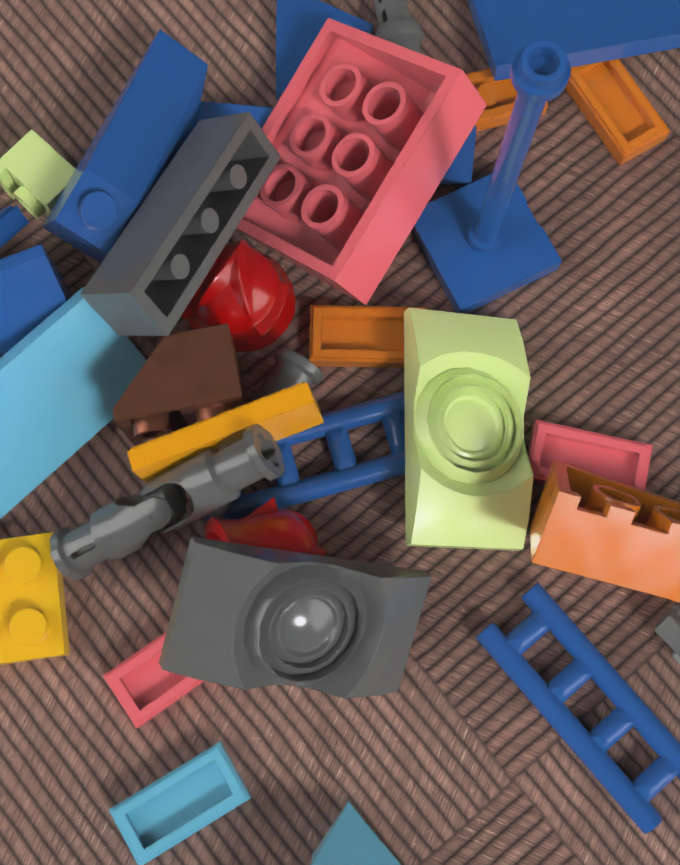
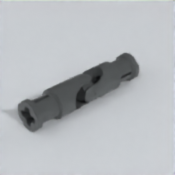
[50,424,285,581]

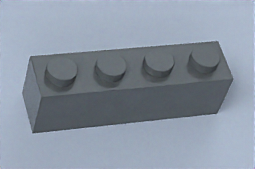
[80,112,281,336]

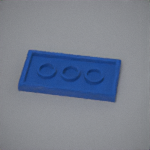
[467,0,680,81]

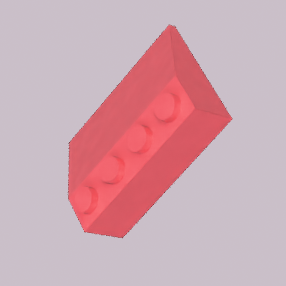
[235,18,487,305]

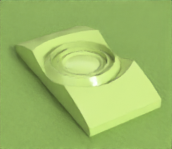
[404,307,534,551]

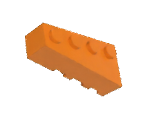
[529,459,680,603]

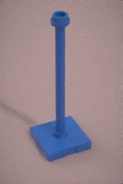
[411,39,571,314]

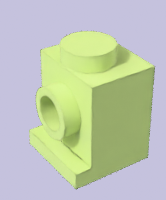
[0,129,76,219]

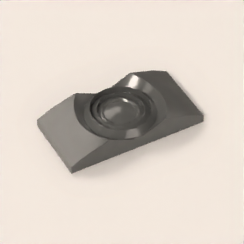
[159,537,432,699]

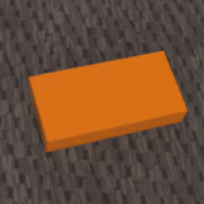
[565,59,670,166]
[309,305,426,368]

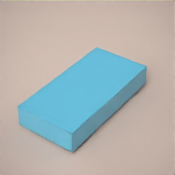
[109,741,252,865]

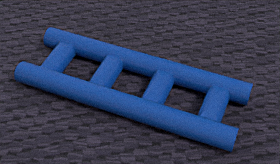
[204,391,405,522]
[475,582,680,834]

